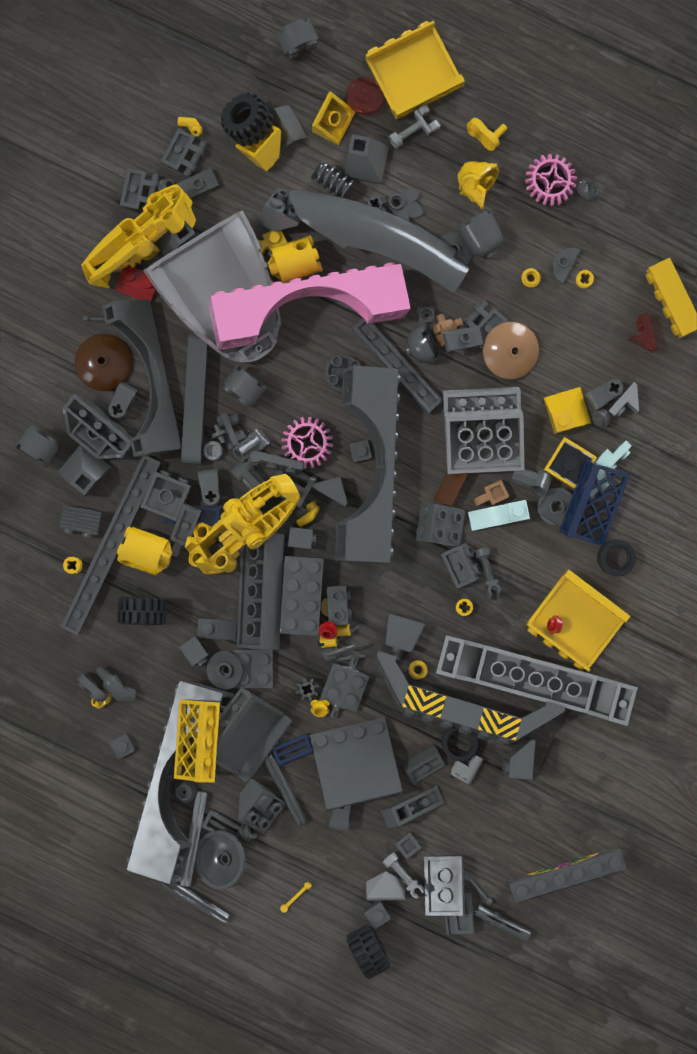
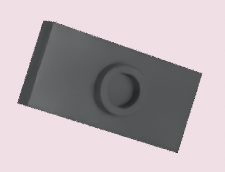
[177,168,219,199]
[443,326,484,352]

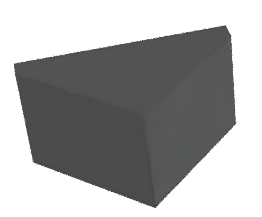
[312,477,347,507]

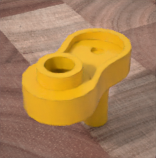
[467,118,507,151]

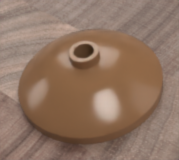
[482,322,539,379]

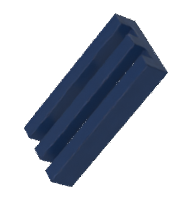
[272,733,314,766]

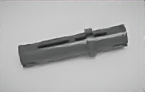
[474,904,531,941]

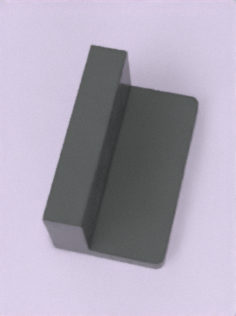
[271,105,307,151]

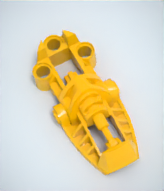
[81,184,196,288]
[185,474,300,575]

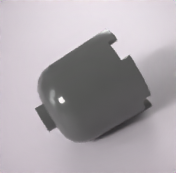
[457,209,503,258]

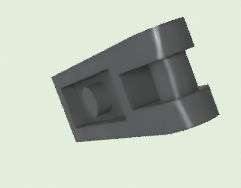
[248,451,304,475]

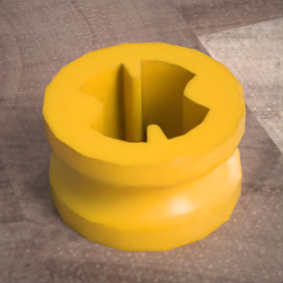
[576,270,594,288]
[456,599,473,616]

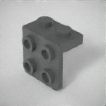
[416,503,465,547]

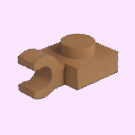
[473,480,509,506]

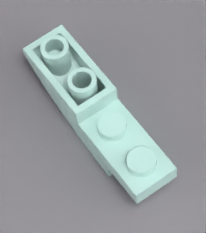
[590,441,631,499]

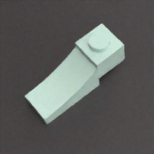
[468,500,530,531]

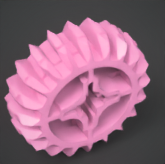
[525,154,577,206]
[281,417,333,469]

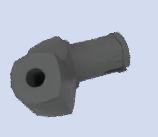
[96,665,136,702]

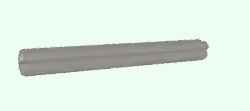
[180,791,207,887]

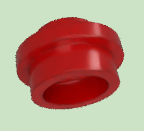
[547,615,563,634]
[318,621,338,639]

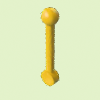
[280,882,311,913]

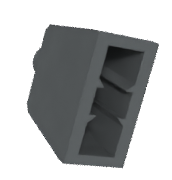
[385,614,424,661]

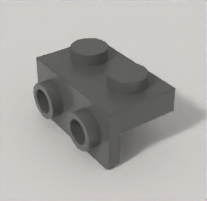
[327,586,352,625]

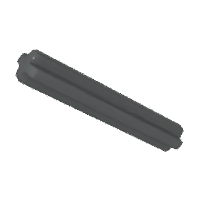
[264,755,307,825]
[161,882,229,924]

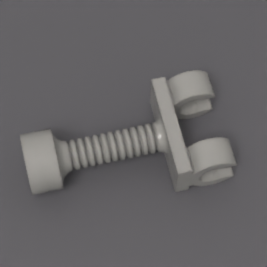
[388,104,441,149]
[382,852,425,898]

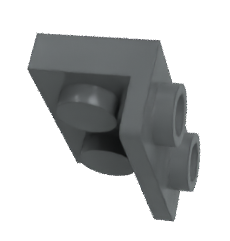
[441,542,482,589]

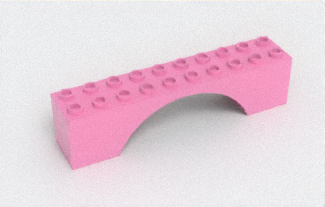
[209,262,411,350]

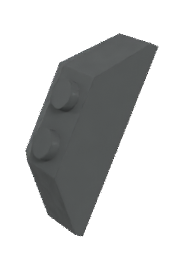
[62,393,131,459]

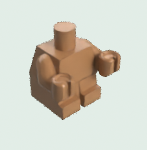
[433,314,464,349]

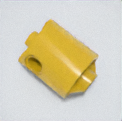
[267,235,323,284]
[117,527,172,576]

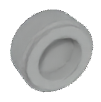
[203,441,223,461]

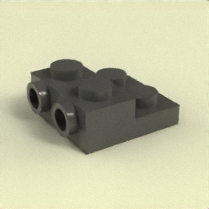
[141,470,192,521]

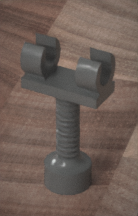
[475,547,501,600]

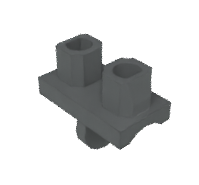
[211,412,246,450]

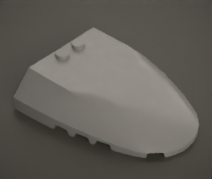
[143,210,281,362]

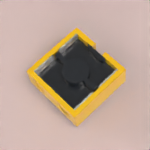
[543,437,597,490]

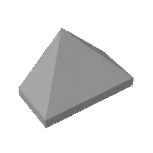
[366,871,405,901]

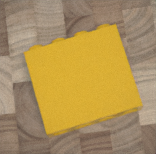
[365,20,465,120]
[525,570,630,672]

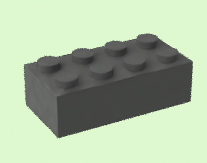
[280,556,324,636]

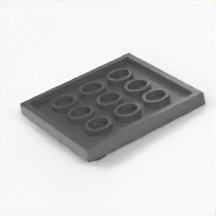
[310,717,403,811]

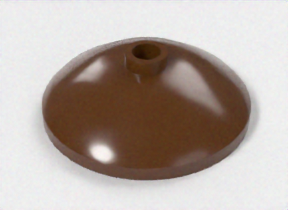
[75,334,132,391]

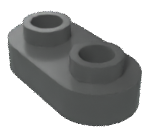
[77,672,109,702]

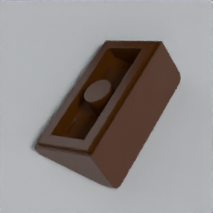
[434,473,468,507]

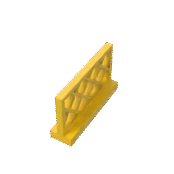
[174,700,220,782]

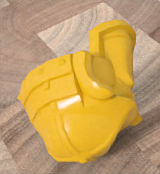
[457,161,499,210]

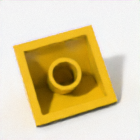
[312,92,356,145]

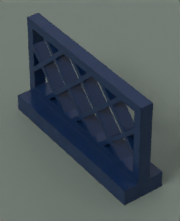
[559,460,630,546]

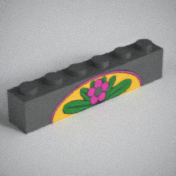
[507,847,627,903]

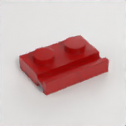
[114,265,156,302]

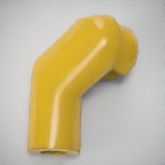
[296,501,320,528]

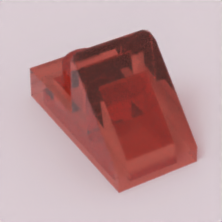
[628,313,658,353]

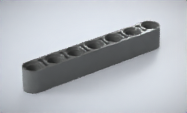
[181,332,209,465]

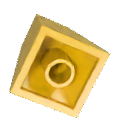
[235,125,281,171]
[543,387,591,435]

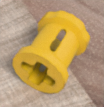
[63,557,83,574]

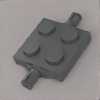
[320,655,369,719]

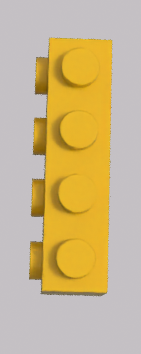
[646,258,697,339]

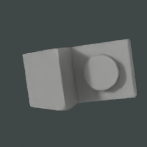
[607,382,639,417]

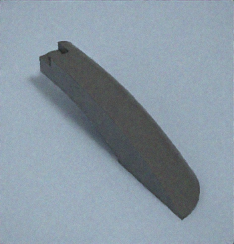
[288,190,469,293]

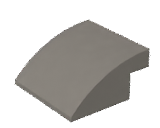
[443,387,524,474]

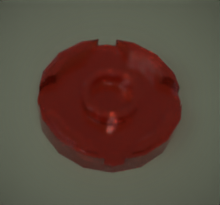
[345,77,384,115]

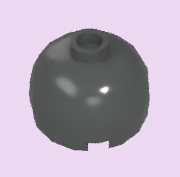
[406,323,441,363]

